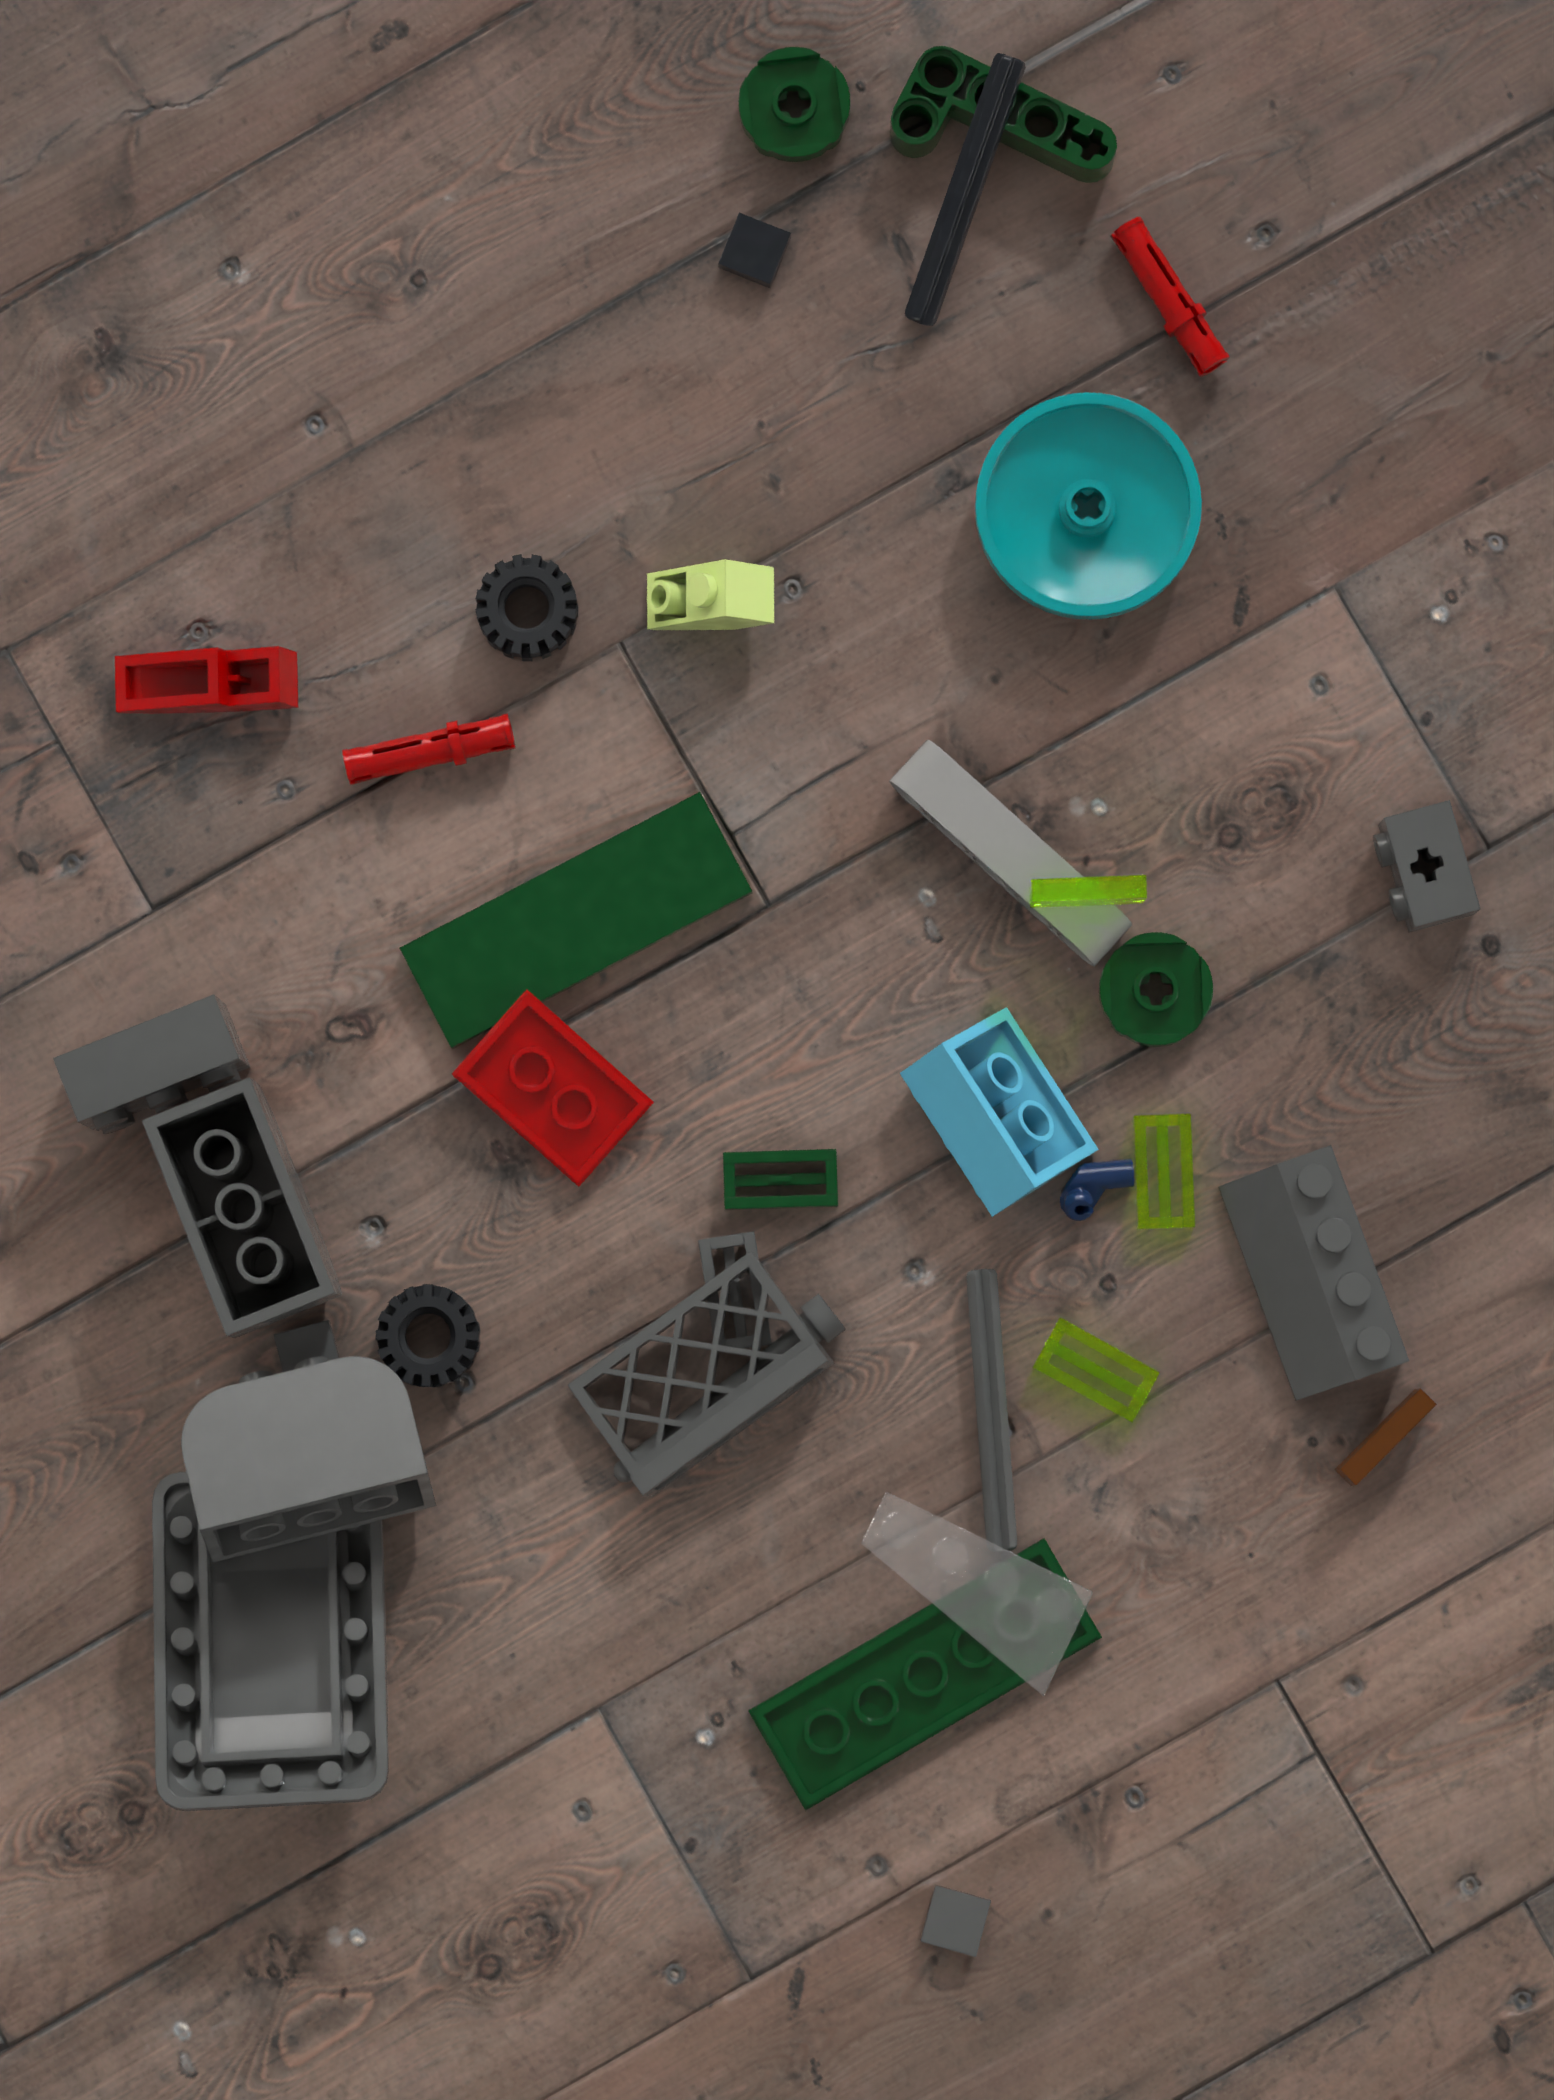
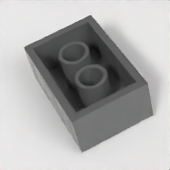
[53,994,250,1134]

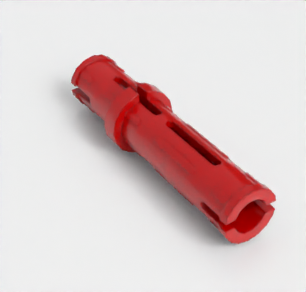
[1110,217,1230,377]
[342,713,516,785]

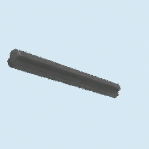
[966,1269,1017,1552]

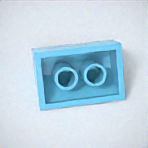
[900,1007,1099,1217]

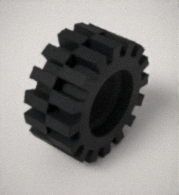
[475,554,578,661]
[376,1284,481,1388]

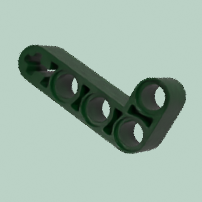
[890,46,1117,183]

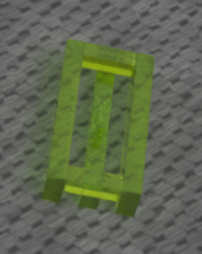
[1029,875,1147,908]
[1133,1114,1195,1230]
[1032,1317,1160,1423]

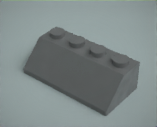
[1218,1145,1409,1401]

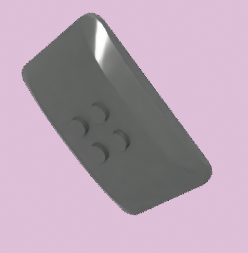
[152,1472,389,1811]

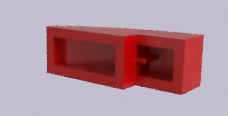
[115,646,298,714]

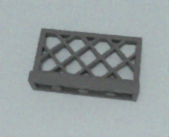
[568,1251,835,1497]

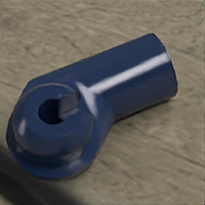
[1060,1159,1135,1221]

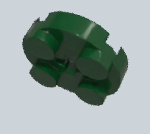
[738,47,850,162]
[1099,932,1213,1047]

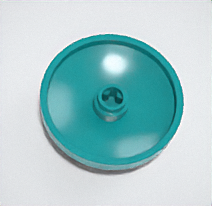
[975,392,1202,620]

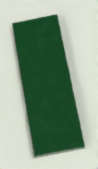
[399,792,753,1049]
[748,1538,1102,1811]

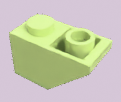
[647,559,774,630]

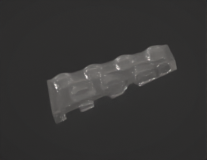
[861,1492,1093,1696]

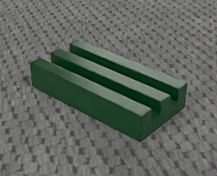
[723,1149,838,1210]

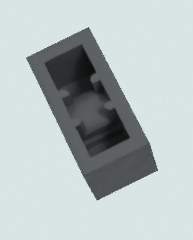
[1373,800,1481,933]

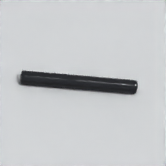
[905,53,1026,326]

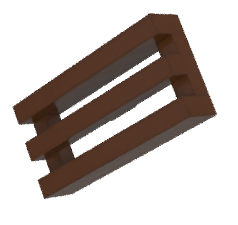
[1334,1388,1437,1486]

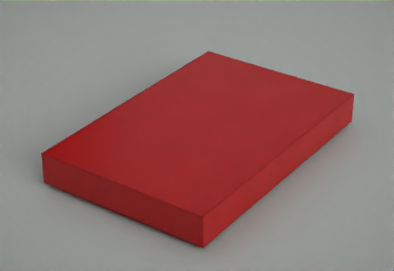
[451,989,654,1187]

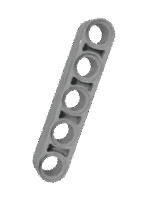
[889,740,1132,967]

